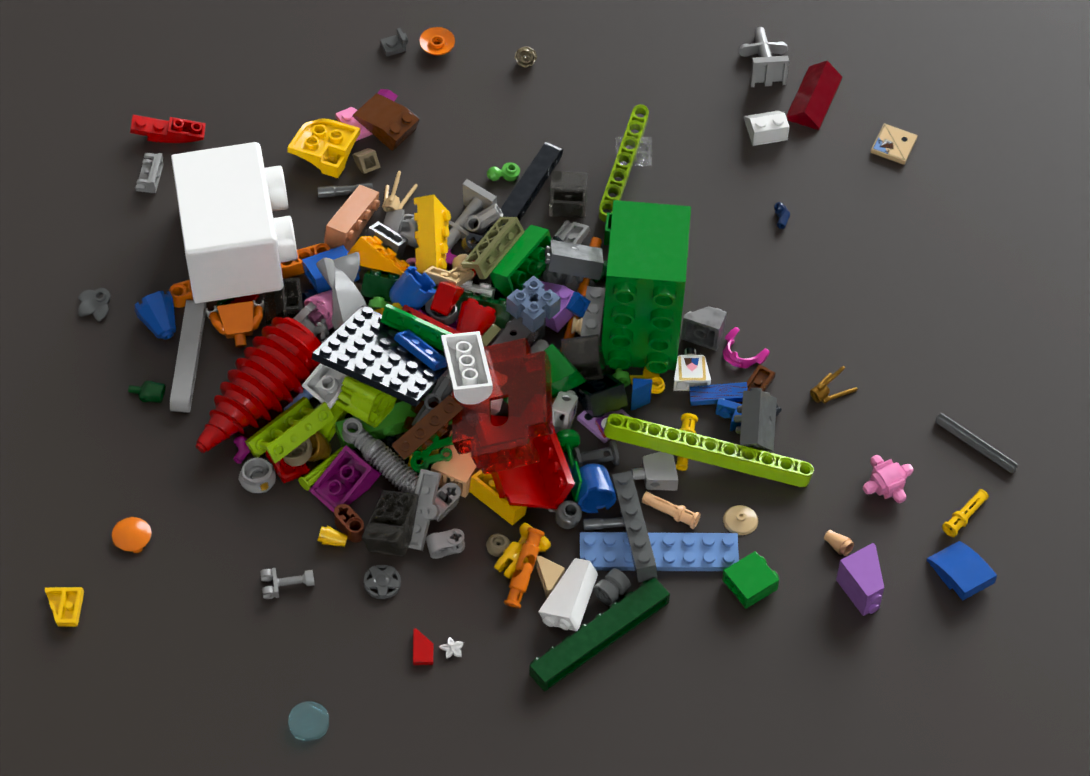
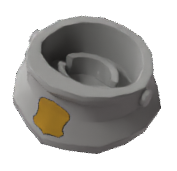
[238,458,276,493]

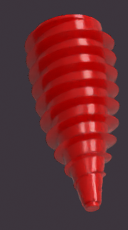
[195,317,322,453]

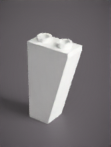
[538,558,598,631]

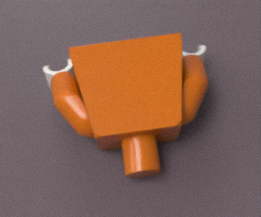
[206,300,264,347]

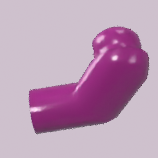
[233,436,250,464]

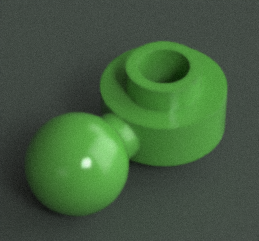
[487,162,520,181]
[368,297,388,310]

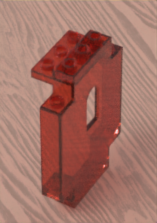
[452,338,553,475]

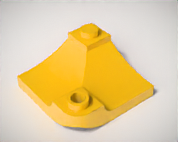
[287,119,360,178]

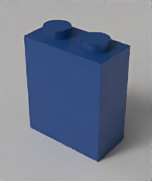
[302,245,361,294]

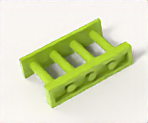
[245,397,335,463]

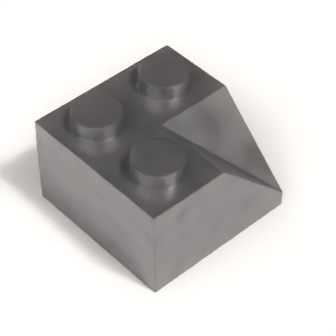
[681,306,727,351]

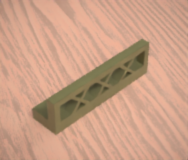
[461,217,525,279]

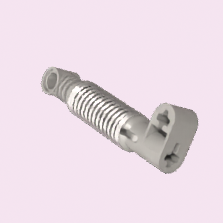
[342,418,461,522]

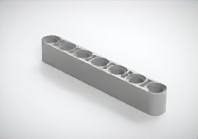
[170,300,206,412]

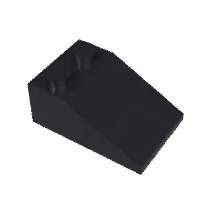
[571,368,628,417]

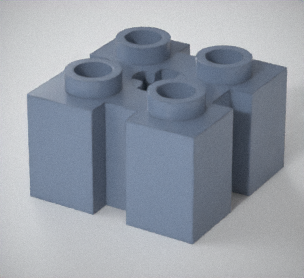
[506,276,561,333]

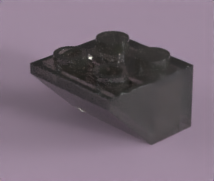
[263,277,303,325]
[561,334,607,381]

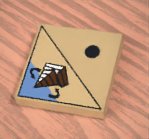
[871,123,918,165]

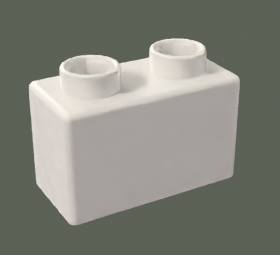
[171,142,298,304]

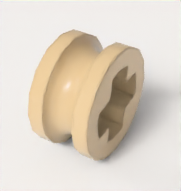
[571,316,583,335]

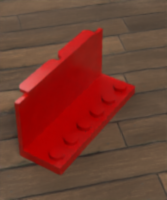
[476,395,575,510]

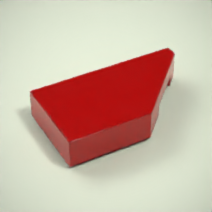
[413,628,434,665]

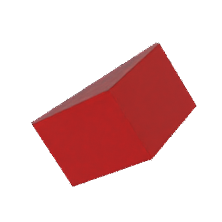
[430,282,464,316]

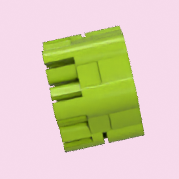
[336,376,397,428]

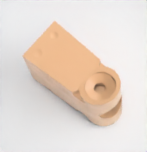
[431,430,491,498]

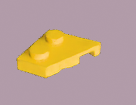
[45,587,84,627]

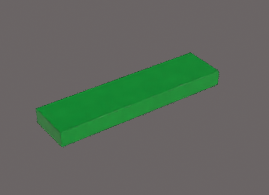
[380,303,453,351]

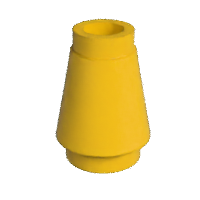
[317,525,348,547]

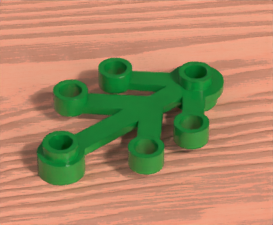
[410,414,463,472]

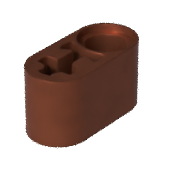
[334,504,365,543]

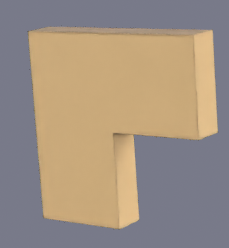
[423,266,474,287]

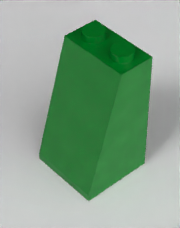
[500,344,586,413]

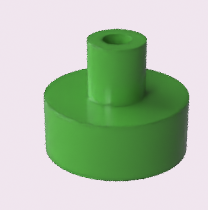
[612,368,631,387]

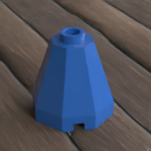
[135,291,176,340]

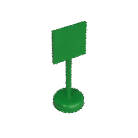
[556,429,582,503]

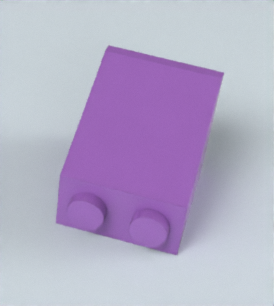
[836,543,884,616]

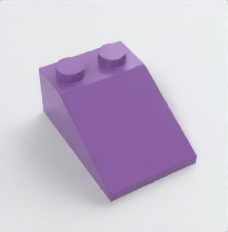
[541,281,575,333]

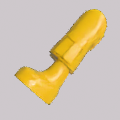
[494,523,551,579]

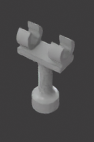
[260,568,315,599]

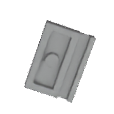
[552,220,590,244]

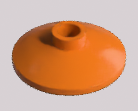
[420,27,455,56]

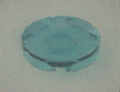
[288,701,329,741]

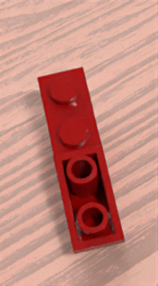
[130,115,206,143]

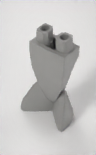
[316,252,367,330]

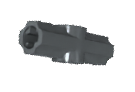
[411,376,453,427]

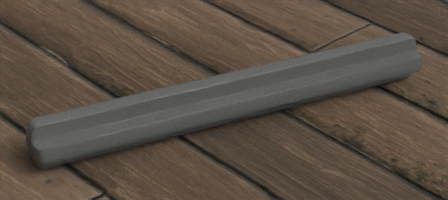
[935,413,1018,473]

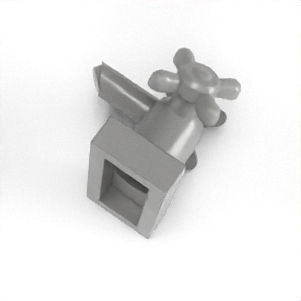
[293,302,330,339]

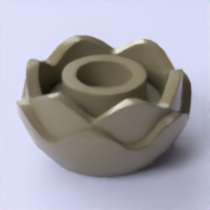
[515,46,537,67]
[486,533,510,557]

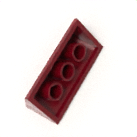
[786,60,843,130]

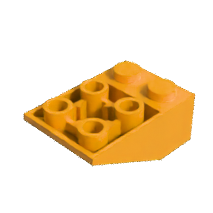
[347,236,410,275]

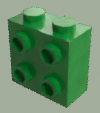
[722,551,779,609]

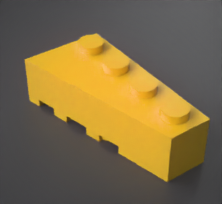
[414,194,451,275]

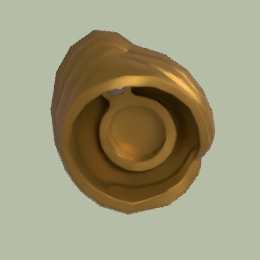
[308,431,332,461]

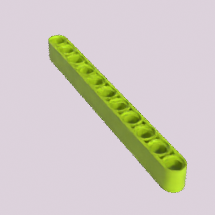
[604,413,814,487]

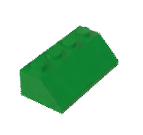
[490,225,551,298]

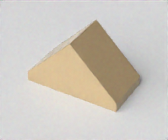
[536,556,565,599]

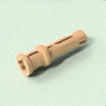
[641,492,701,529]

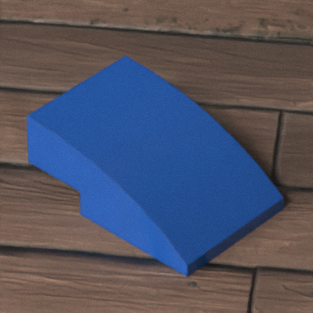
[927,541,997,601]

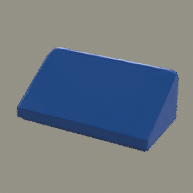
[631,378,652,410]

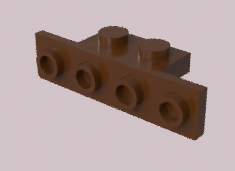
[392,395,463,460]

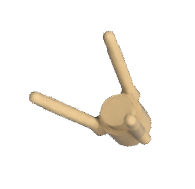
[382,171,418,212]

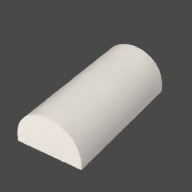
[441,331,493,404]

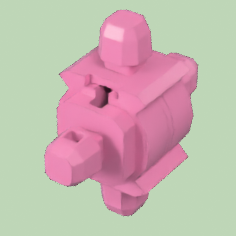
[863,455,913,504]

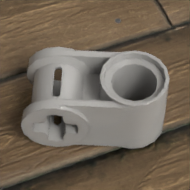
[426,529,465,559]

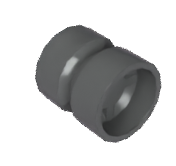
[593,568,631,606]

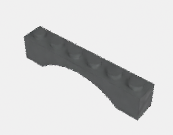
[612,471,658,583]

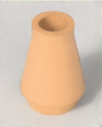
[824,530,854,556]

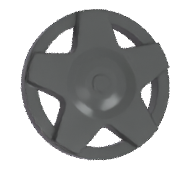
[364,565,401,599]

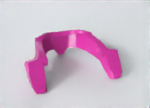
[722,327,770,369]

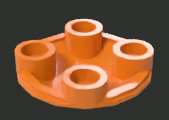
[112,517,152,553]

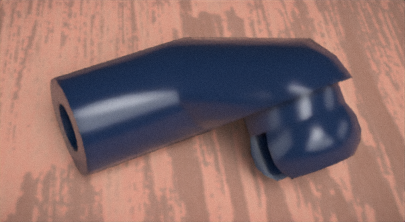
[774,202,790,229]

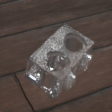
[615,137,652,166]

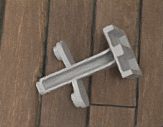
[739,27,789,87]
[447,179,497,250]

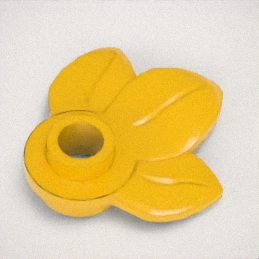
[630,366,665,394]

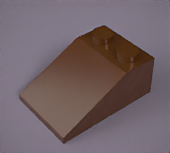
[352,93,420,151]

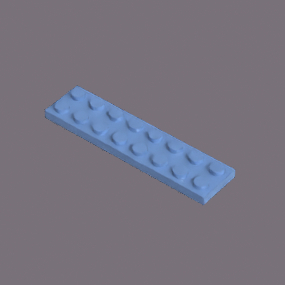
[579,532,739,571]

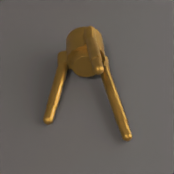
[810,366,858,404]

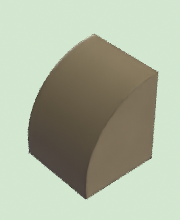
[352,148,381,174]

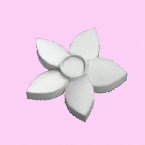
[439,637,463,659]

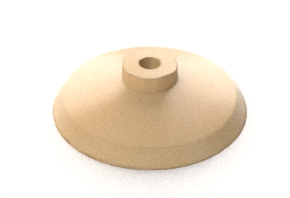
[723,505,758,535]

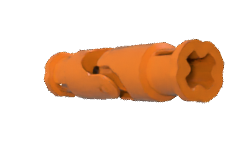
[504,527,545,609]

